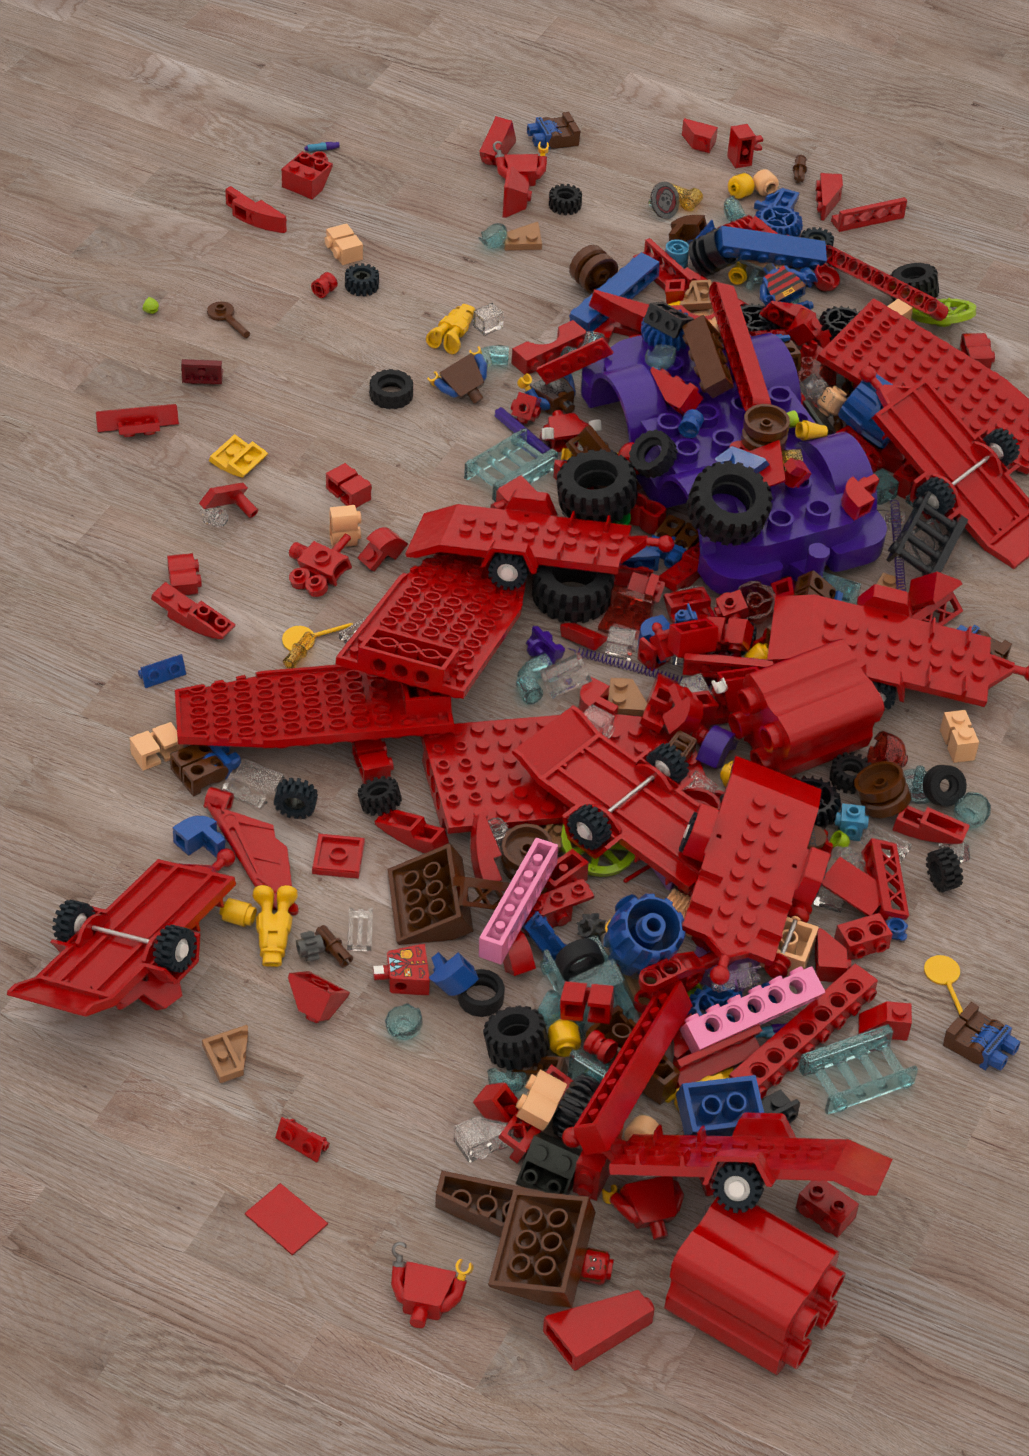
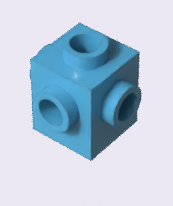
[835,803,869,841]

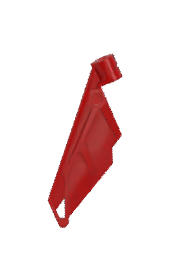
[203,787,299,916]

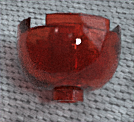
[738,581,776,625]
[867,731,908,768]

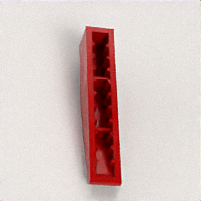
[589,289,649,332]

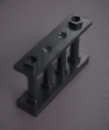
[886,491,968,576]

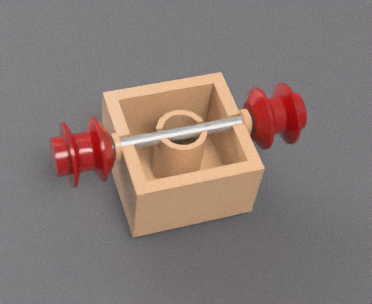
[760,899,819,978]

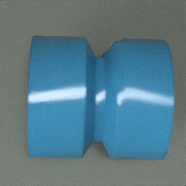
[664,240,689,274]

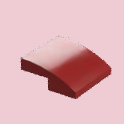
[663,586,716,624]

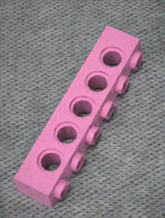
[479,838,558,965]
[679,966,825,1053]

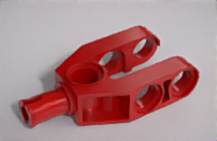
[633,951,719,1013]

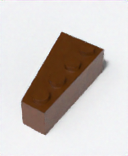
[682,315,734,398]
[585,1005,680,1105]
[435,1170,544,1238]

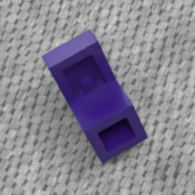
[696,725,739,768]

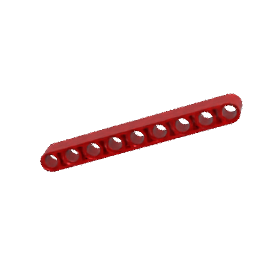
[826,245,948,321]
[709,281,771,412]

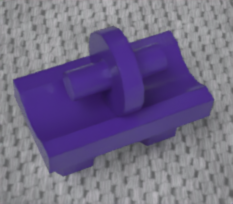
[526,626,565,667]

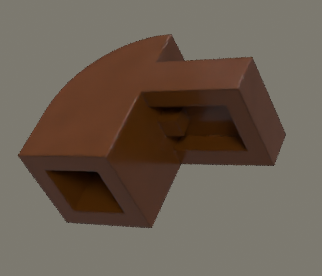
[669,215,707,242]

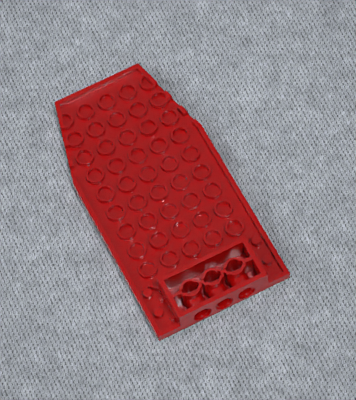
[816,298,1029,475]
[335,552,526,699]
[175,665,455,749]
[420,712,710,834]

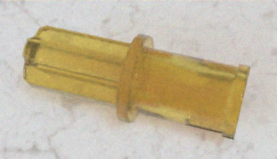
[283,632,316,669]

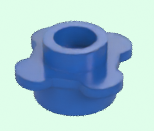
[885,918,908,941]

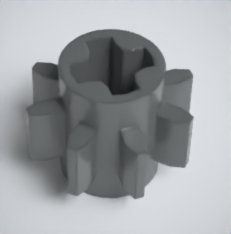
[577,913,606,941]
[296,931,324,962]

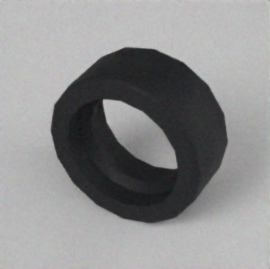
[555,938,605,982]
[458,969,505,1017]

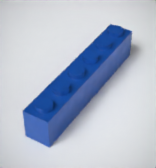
[715,226,827,270]
[569,252,659,337]

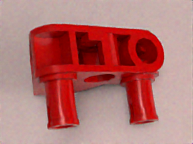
[116,972,183,1011]

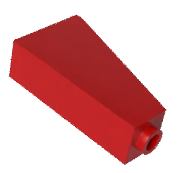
[543,1290,655,1371]

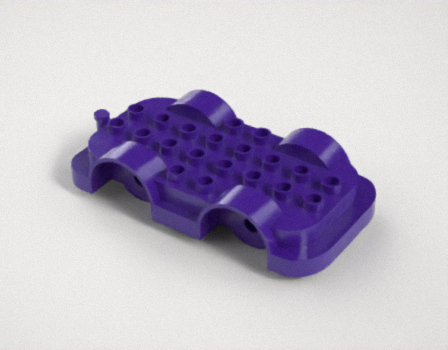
[580,333,887,597]

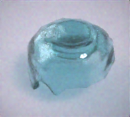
[723,196,746,222]
[478,223,508,249]
[645,345,676,370]
[953,792,991,828]
[537,989,561,1027]
[385,1003,423,1041]
[487,1068,527,1094]

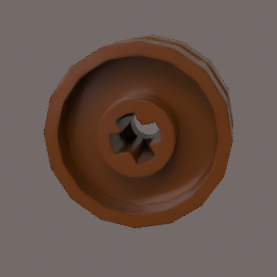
[569,245,618,294]
[741,404,790,451]
[854,761,911,818]
[501,823,553,880]

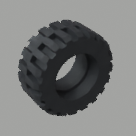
[556,449,638,523]
[686,461,773,546]
[532,565,615,623]

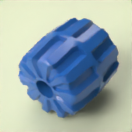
[838,374,893,450]
[603,893,686,976]

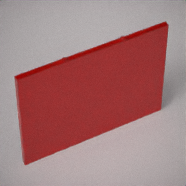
[749,440,786,487]
[822,857,880,916]
[245,1183,328,1255]

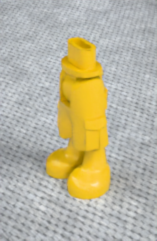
[426,304,475,354]
[252,885,298,967]

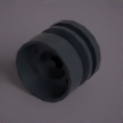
[688,227,738,277]

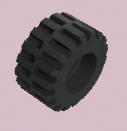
[890,263,939,301]
[483,1005,550,1070]

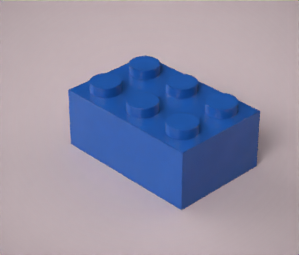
[676,1075,764,1136]

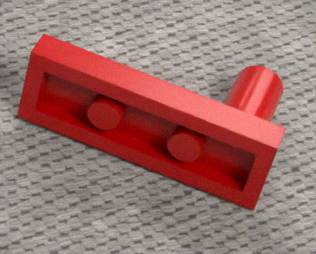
[199,482,259,518]

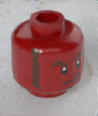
[580,1248,614,1285]

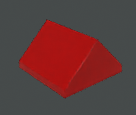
[909,572,962,610]

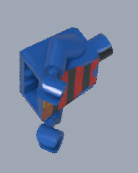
[760,263,818,307]

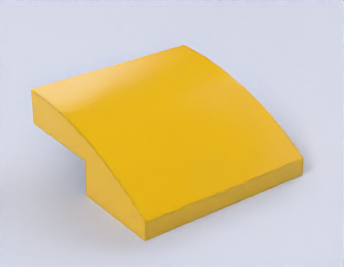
[209,434,268,478]

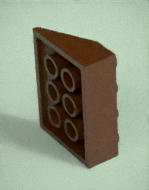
[387,843,474,945]
[488,1189,596,1308]

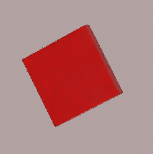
[312,833,365,879]

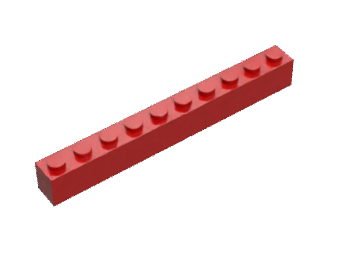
[573,981,693,1155]

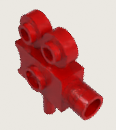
[289,533,352,597]

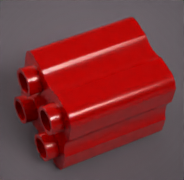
[728,639,884,777]
[664,1197,846,1375]

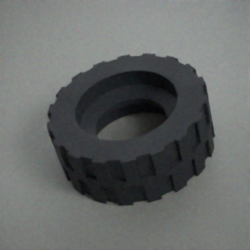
[369,369,413,409]
[629,430,677,478]

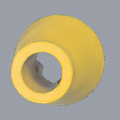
[728,261,747,285]
[795,420,828,441]

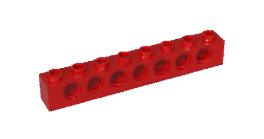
[729,963,878,1099]

